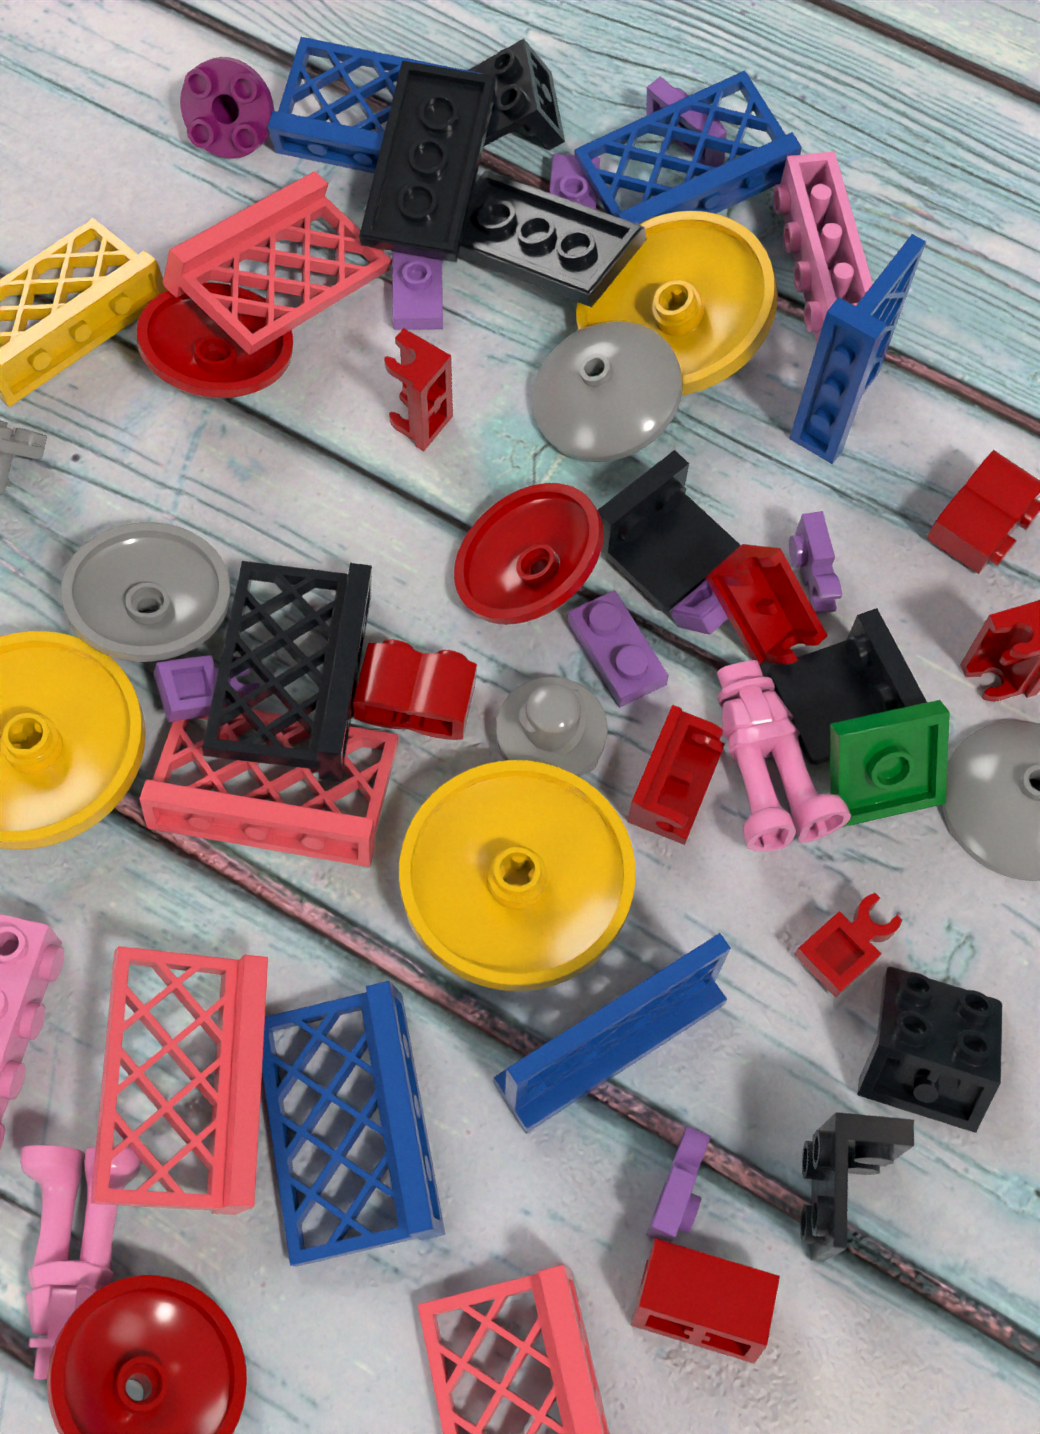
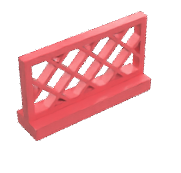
[162,171,393,355]
[139,705,399,868]
[90,946,268,1215]
[418,1264,610,1434]

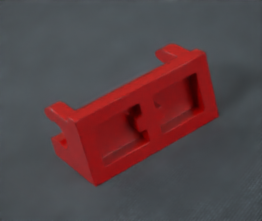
[384,328,453,451]
[705,544,828,665]
[960,600,1040,702]
[627,705,725,845]
[630,1238,780,1364]

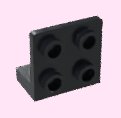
[468,38,565,150]
[598,450,740,612]
[767,608,927,765]
[857,967,1002,1133]
[800,1112,914,1262]

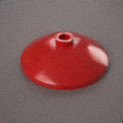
[137,282,293,398]
[454,483,604,625]
[47,1275,247,1434]

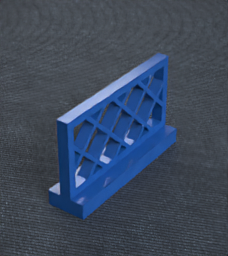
[267,37,482,174]
[574,70,802,225]
[789,234,926,464]
[493,933,731,1134]
[262,981,446,1267]

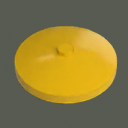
[576,211,778,395]
[0,631,146,850]
[399,760,636,991]

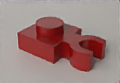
[794,893,902,998]

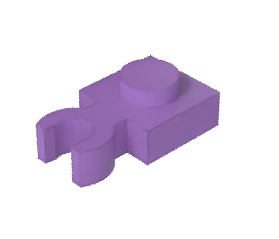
[789,511,842,614]
[153,655,260,722]
[646,1126,710,1243]

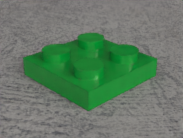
[830,700,950,828]

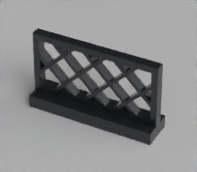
[202,561,372,782]

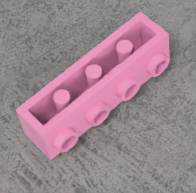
[773,151,873,343]
[0,914,64,1150]

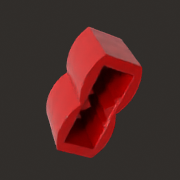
[926,450,1040,574]
[353,639,477,740]

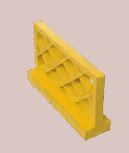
[0,218,167,407]

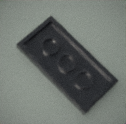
[359,61,498,263]
[458,170,647,307]

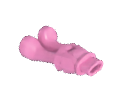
[717,660,851,851]
[20,1145,142,1379]

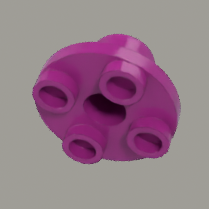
[180,57,274,158]

